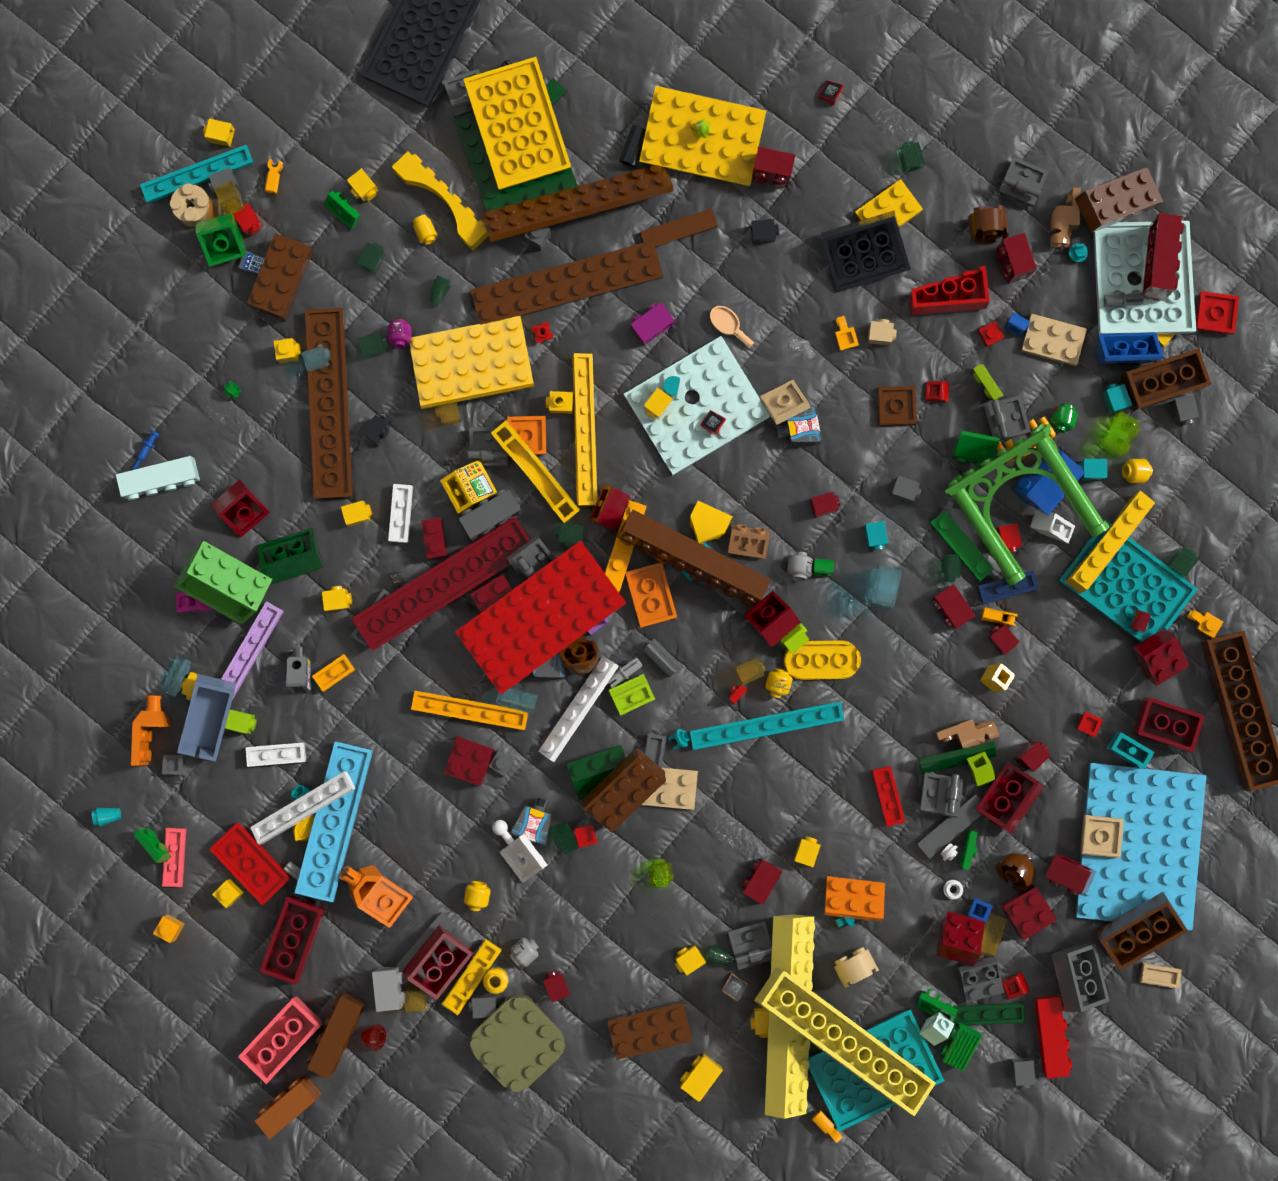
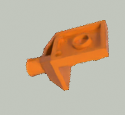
[131,695,173,766]
[339,865,413,928]

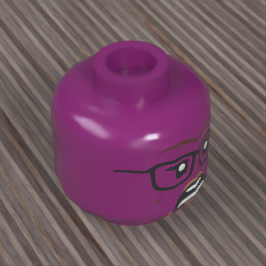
[387,319,411,349]

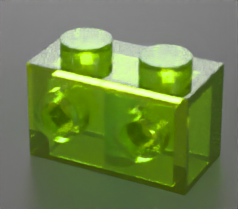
[1098,411,1141,458]

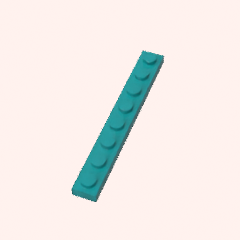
[689,701,844,750]

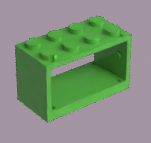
[174,541,272,624]

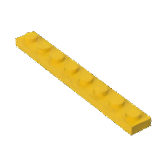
[572,353,597,506]

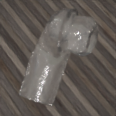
[790,338,816,360]

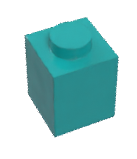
[1102,383,1132,414]
[1078,459,1107,480]
[864,521,889,551]

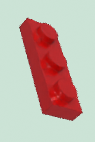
[872,766,906,827]

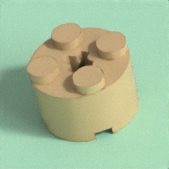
[170,183,213,227]
[834,947,879,988]

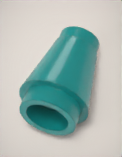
[92,808,122,827]

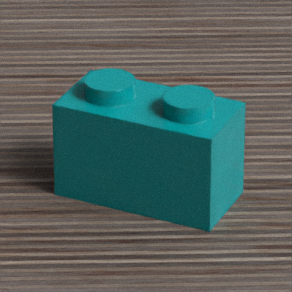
[1106,732,1154,769]

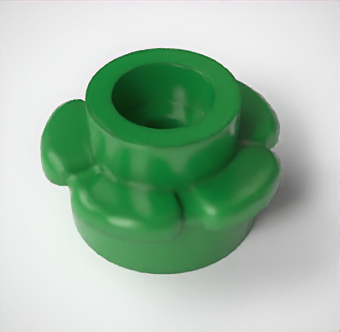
[223,381,241,399]

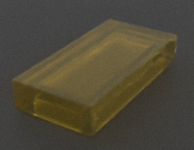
[981,913,1007,956]

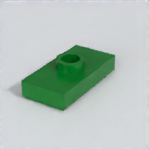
[959,830,978,870]

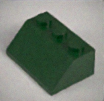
[258,528,323,584]
[566,745,626,800]

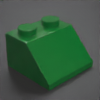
[952,431,1000,467]

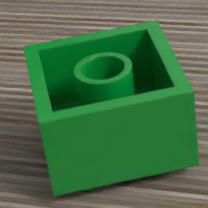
[196,213,246,267]

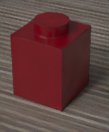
[810,492,841,518]
[987,625,1020,655]
[543,970,570,1003]

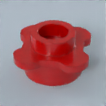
[532,322,553,343]

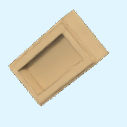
[1139,962,1182,989]

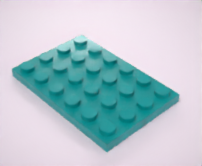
[1058,519,1198,643]
[808,1008,944,1132]

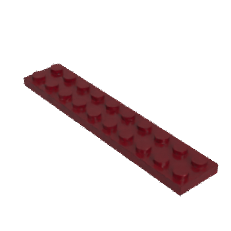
[352,517,530,652]

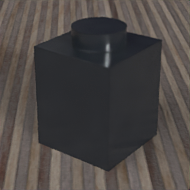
[750,219,779,244]

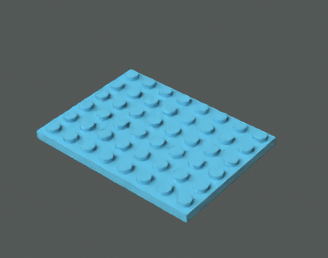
[1075,763,1206,930]

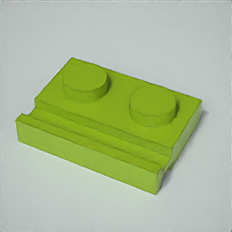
[973,364,1004,401]
[609,674,655,716]

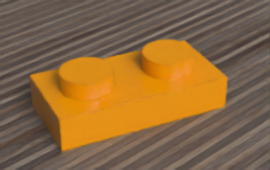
[312,654,355,692]

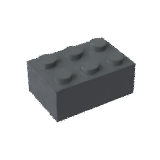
[459,489,523,542]
[1051,944,1109,1012]

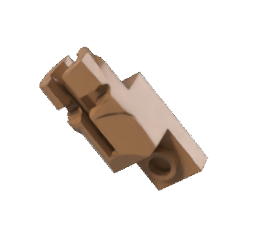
[1050,187,1081,248]
[934,719,999,748]

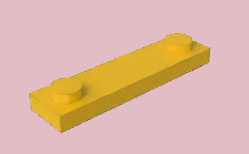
[442,939,502,1015]

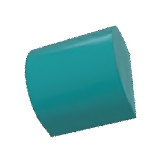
[663,376,680,399]

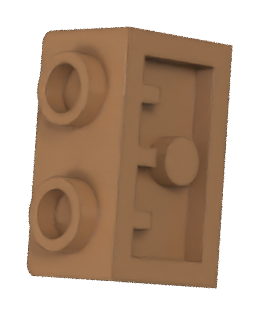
[728,524,770,559]

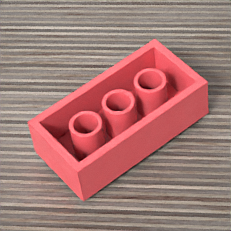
[238,996,324,1084]

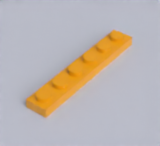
[605,500,647,614]
[411,691,529,730]

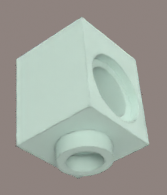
[920,1012,954,1046]

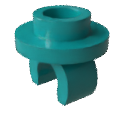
[1068,243,1088,262]
[668,729,690,749]
[835,917,856,928]

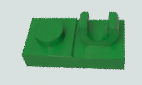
[324,191,360,230]
[917,989,958,1022]

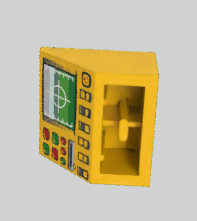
[440,460,497,514]

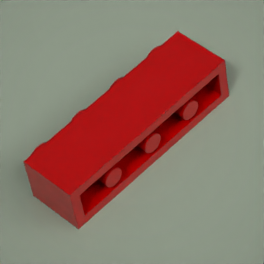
[1034,995,1072,1079]

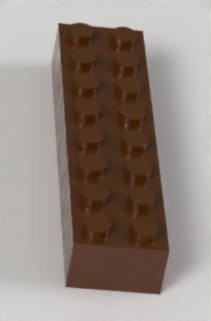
[617,509,771,607]
[1201,631,1278,791]

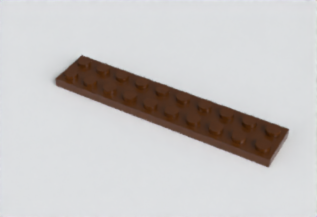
[481,165,674,242]
[470,240,663,325]
[305,308,353,499]

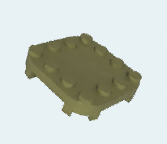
[470,995,565,1092]

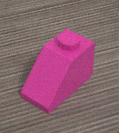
[176,592,214,612]

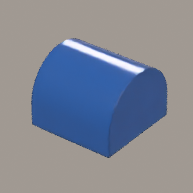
[1004,312,1030,337]
[967,898,993,924]

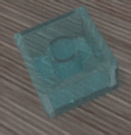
[865,565,902,610]

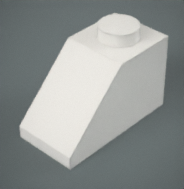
[1030,510,1075,544]

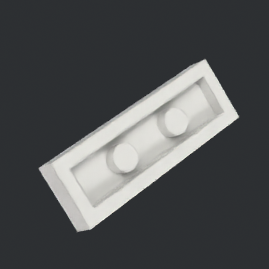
[388,484,413,543]
[246,743,306,767]

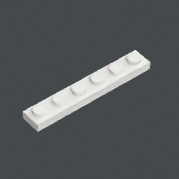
[539,656,619,762]
[250,772,355,844]

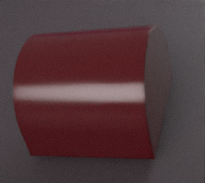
[1129,610,1151,634]

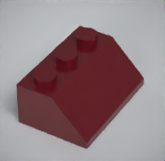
[975,762,1044,835]

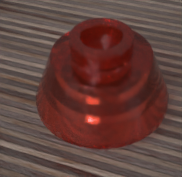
[361,1024,387,1051]

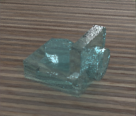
[301,344,331,372]

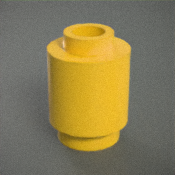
[413,215,437,245]

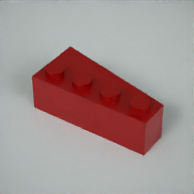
[909,266,990,315]

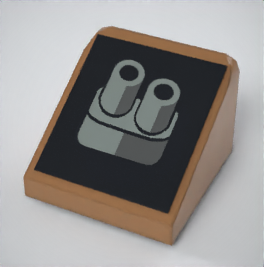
[721,973,748,1002]

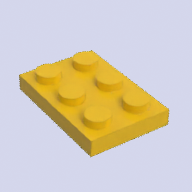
[854,179,923,227]

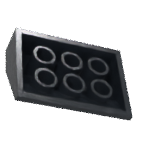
[821,210,911,292]

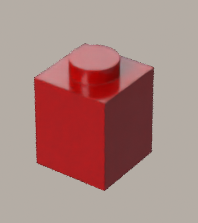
[232,203,263,236]
[996,523,1022,552]

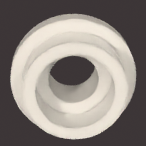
[940,843,958,861]
[943,880,963,899]

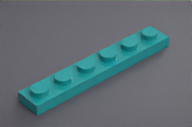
[140,145,254,204]

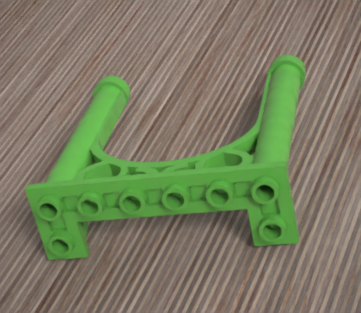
[945,424,1109,586]

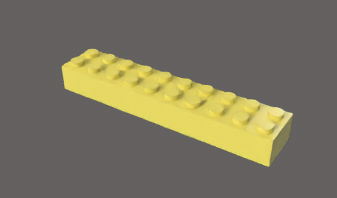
[765,914,815,1119]
[754,968,936,1116]

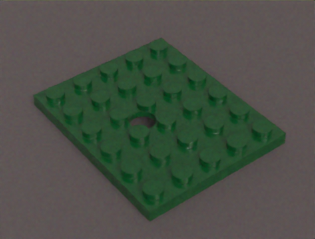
[454,111,578,211]

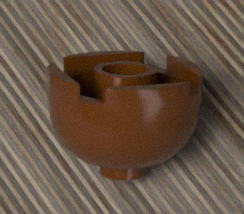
[560,636,599,675]
[996,853,1036,891]

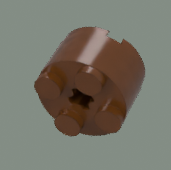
[968,206,1009,244]

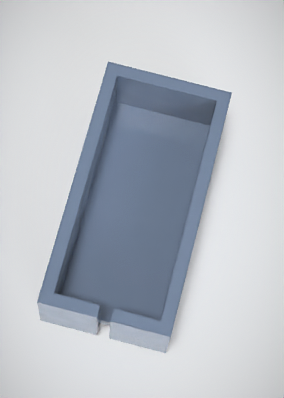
[177,674,236,762]

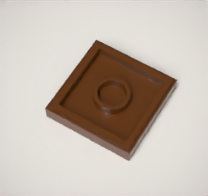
[877,386,917,426]

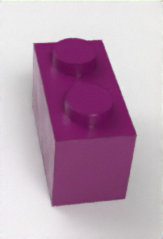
[631,302,675,346]

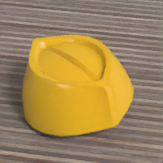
[292,813,315,841]

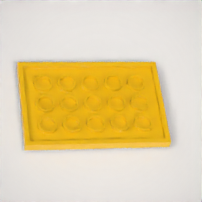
[463,57,571,190]
[639,86,766,187]
[410,316,534,409]

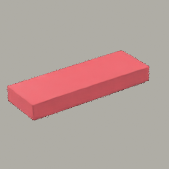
[162,828,186,887]

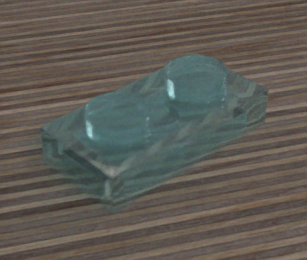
[161,655,191,697]
[496,688,538,714]

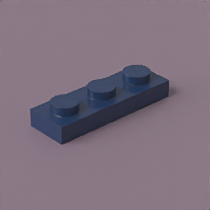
[977,570,1039,605]

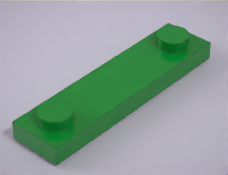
[930,511,994,581]

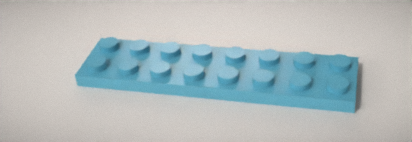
[295,742,373,902]

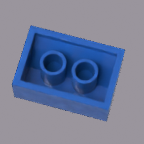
[1096,333,1164,365]
[1013,450,1085,515]

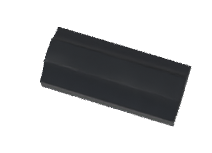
[619,125,646,167]

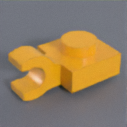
[835,316,859,351]
[1187,610,1223,638]

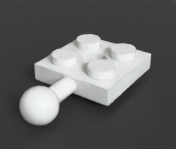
[492,820,547,883]

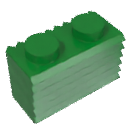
[940,1022,981,1071]

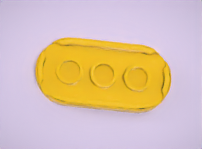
[784,640,861,680]

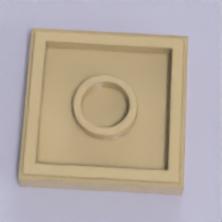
[759,380,810,425]
[1080,815,1124,858]

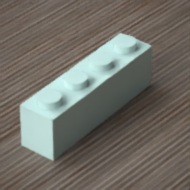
[116,456,200,501]

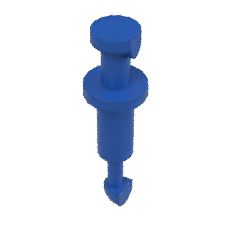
[132,430,160,470]

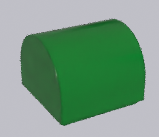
[812,558,834,577]

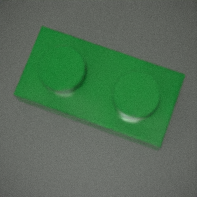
[133,828,172,863]

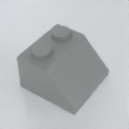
[372,967,405,1012]

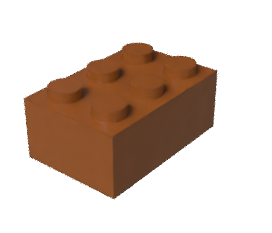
[255,1076,322,1140]

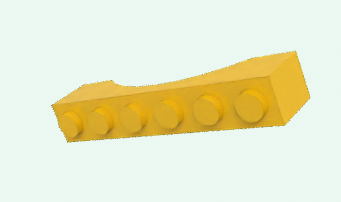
[392,151,488,251]
[491,420,580,523]
[1065,491,1155,594]

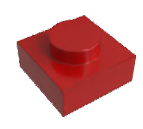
[978,321,1004,347]
[728,685,747,704]
[1076,712,1103,737]
[574,824,598,848]

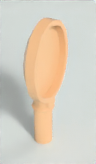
[710,306,754,348]

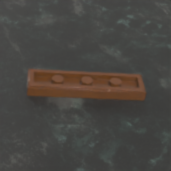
[640,208,718,248]

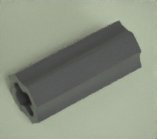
[643,638,682,677]

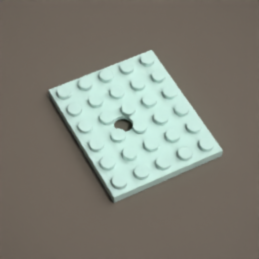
[1093,221,1196,334]
[624,336,771,476]

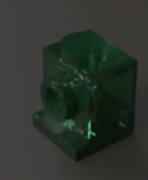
[549,820,579,854]

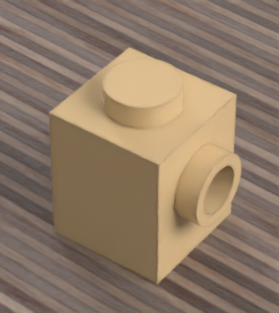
[867,319,897,346]

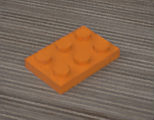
[625,563,677,628]
[824,876,885,922]

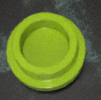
[697,119,711,138]

